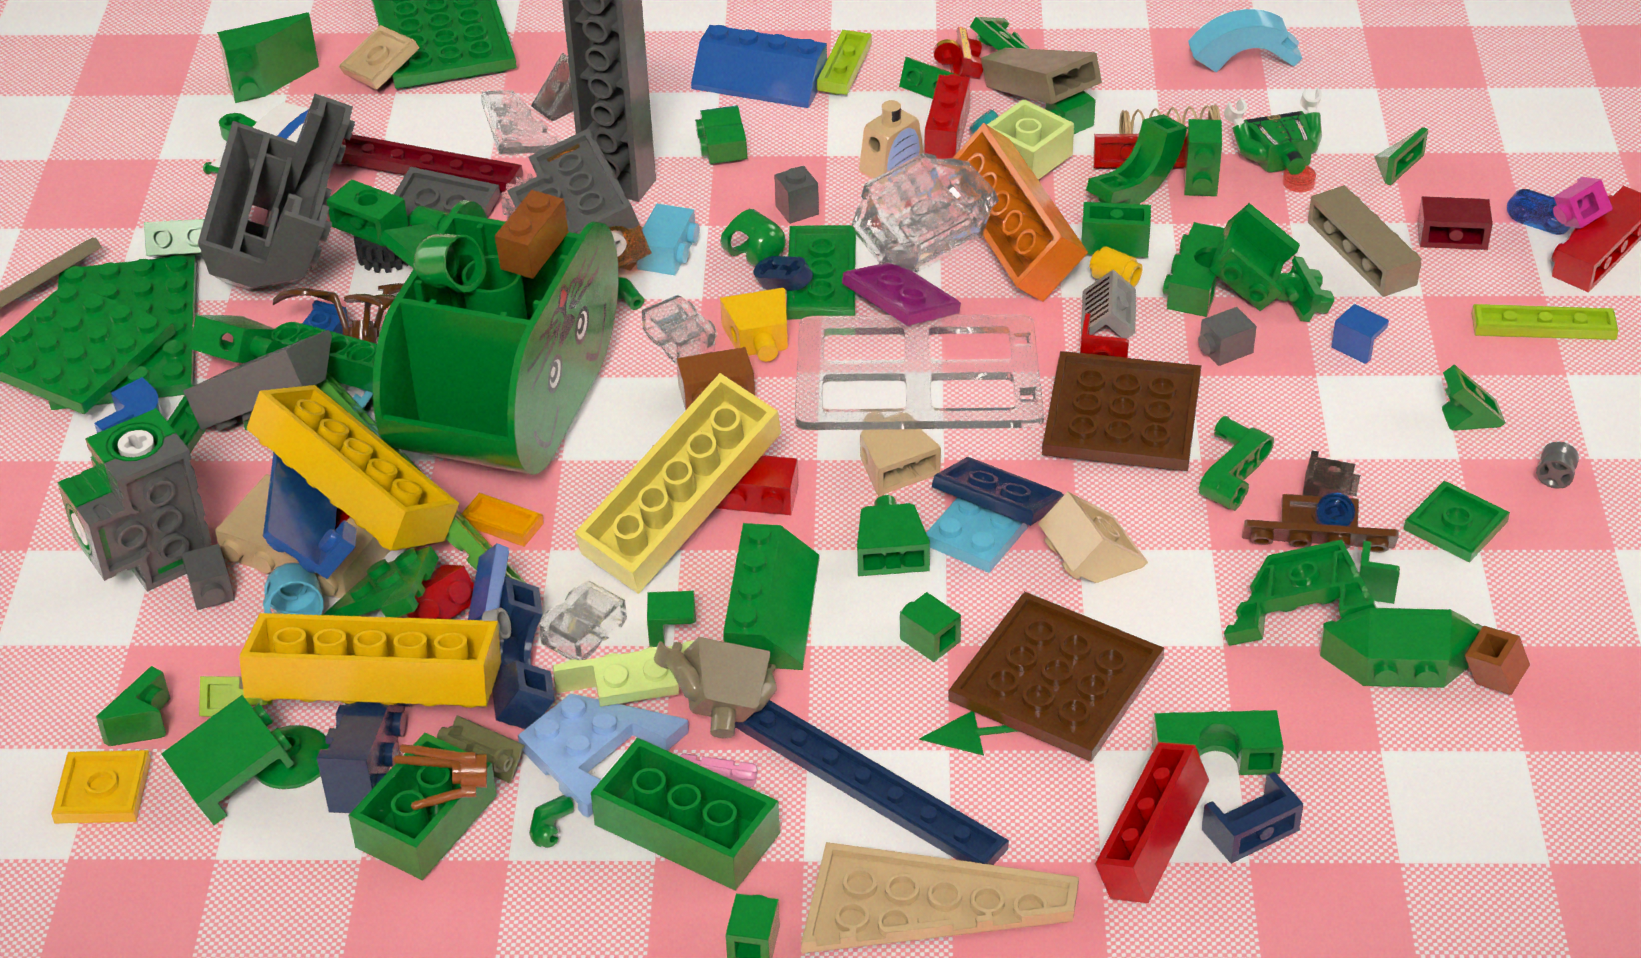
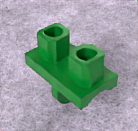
[1275,256,1335,322]

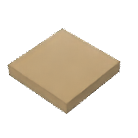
[338,25,419,90]

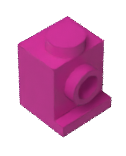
[1553,176,1613,229]

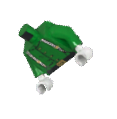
[1224,88,1322,175]

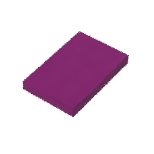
[842,260,961,326]

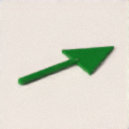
[919,711,1020,756]

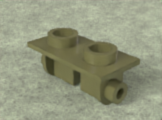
[437,715,525,783]

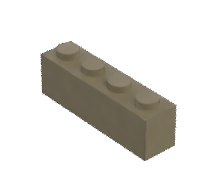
[1308,185,1422,297]

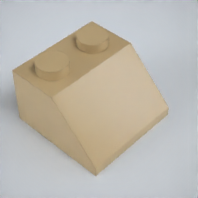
[1038,491,1148,583]

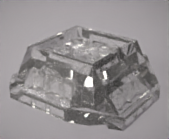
[852,153,999,272]

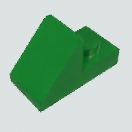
[1442,364,1506,431]
[96,666,170,746]

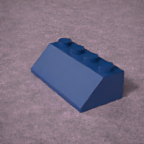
[691,25,827,108]

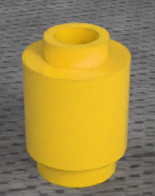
[1089,246,1143,287]

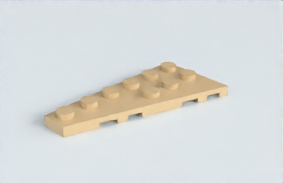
[801,842,1079,954]

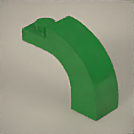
[1086,114,1188,204]

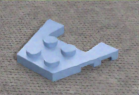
[518,693,689,818]

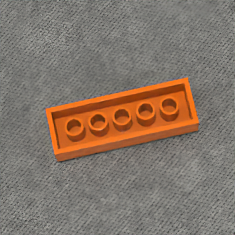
[941,123,1088,302]

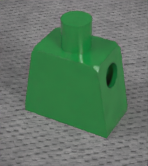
[190,315,280,363]
[857,495,930,577]

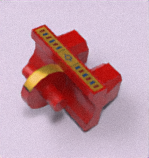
[933,26,983,79]

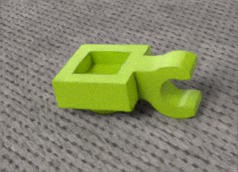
[199,676,273,717]

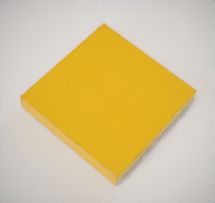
[51,750,151,824]

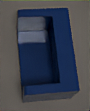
[1202,772,1304,864]

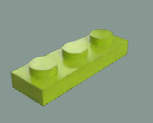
[817,29,872,95]

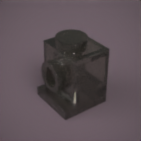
[1303,450,1361,498]

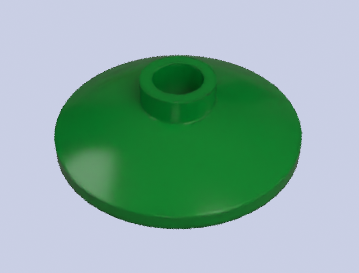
[255,725,329,789]

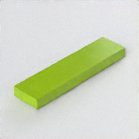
[1471,304,1619,340]

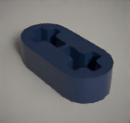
[753,256,813,291]

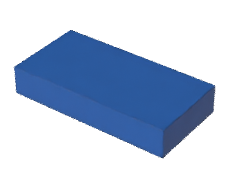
[468,543,509,620]

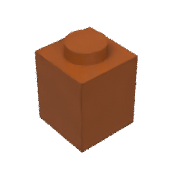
[1465,625,1530,695]

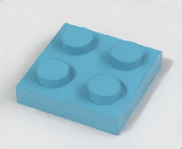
[926,497,1028,573]

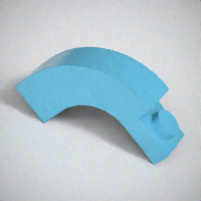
[1188,9,1302,72]

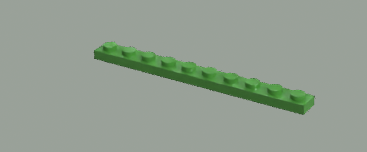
[316,372,526,583]

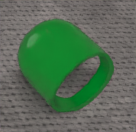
[720,209,786,267]
[414,234,487,292]

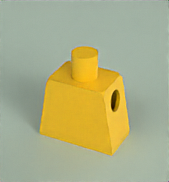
[720,288,788,362]

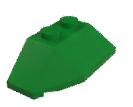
[1319,608,1483,688]

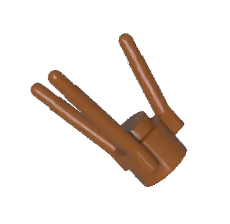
[393,744,487,810]

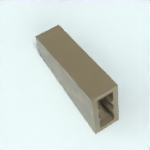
[981,48,1102,104]

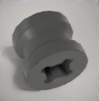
[1536,441,1580,489]

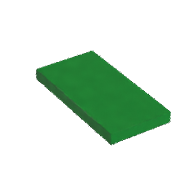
[786,225,856,320]

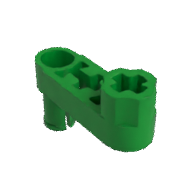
[1199,416,1274,511]

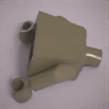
[654,637,777,738]

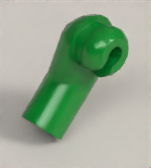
[617,277,644,310]
[529,795,574,848]

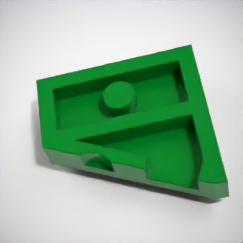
[969,17,1030,51]

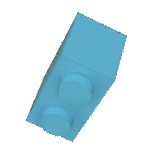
[635,203,700,276]

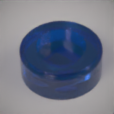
[1316,493,1355,526]

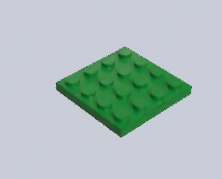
[0,282,175,414]

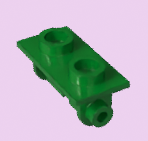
[899,57,960,99]

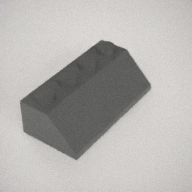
[184,330,332,431]

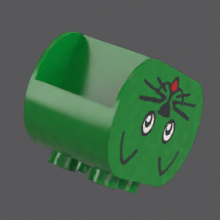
[373,200,618,475]

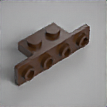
[1242,494,1399,553]

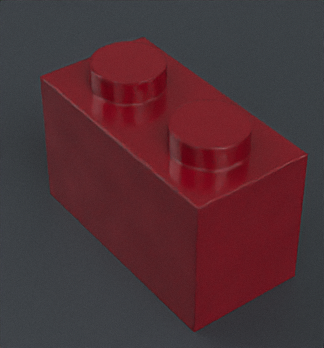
[1417,196,1493,250]

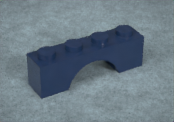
[492,576,555,729]

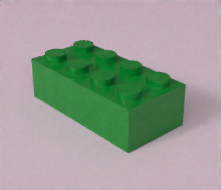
[591,737,780,891]

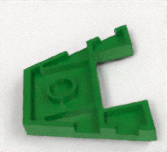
[1224,540,1377,646]
[322,546,439,618]

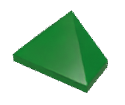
[1374,127,1428,186]

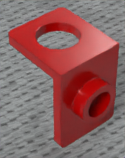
[1080,313,1129,358]

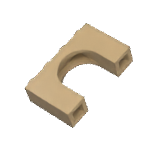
[215,474,390,598]

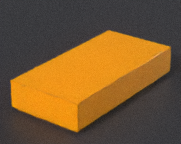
[461,492,544,547]

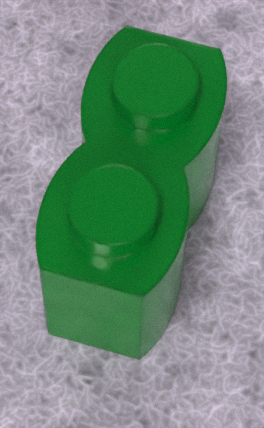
[695,105,748,164]

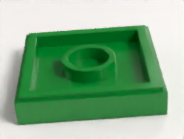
[1404,480,1510,563]

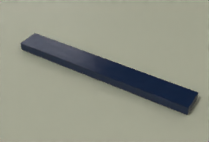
[735,700,1009,865]

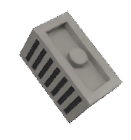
[1081,270,1136,338]

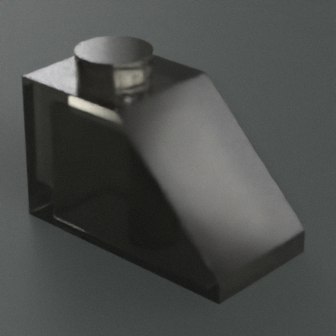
[531,52,573,121]

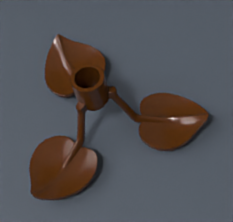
[273,283,404,344]

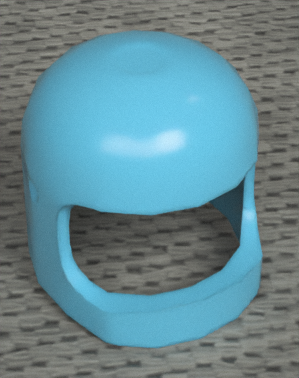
[263,563,323,615]

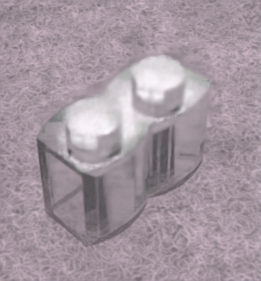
[642,295,717,364]
[539,581,627,660]

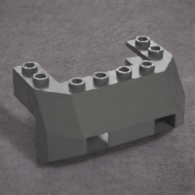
[198,93,355,290]

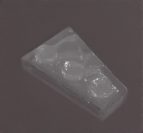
[481,90,562,156]

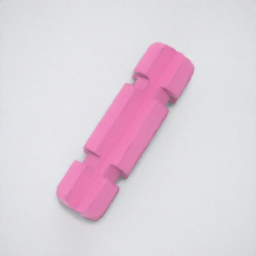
[680,754,758,788]

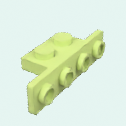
[553,641,694,707]

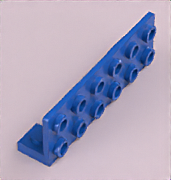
[263,452,357,579]

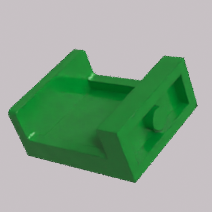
[1209,203,1300,311]
[161,695,294,825]

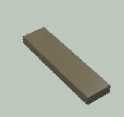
[0,237,102,308]

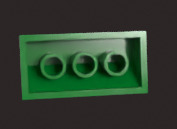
[723,523,820,670]

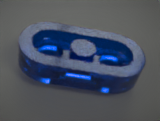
[1507,189,1570,235]

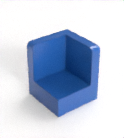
[1331,304,1389,364]

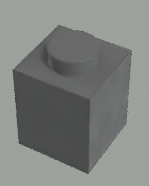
[774,166,819,224]
[1198,307,1257,366]
[181,544,234,610]

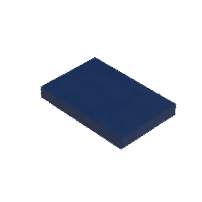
[932,457,1064,526]

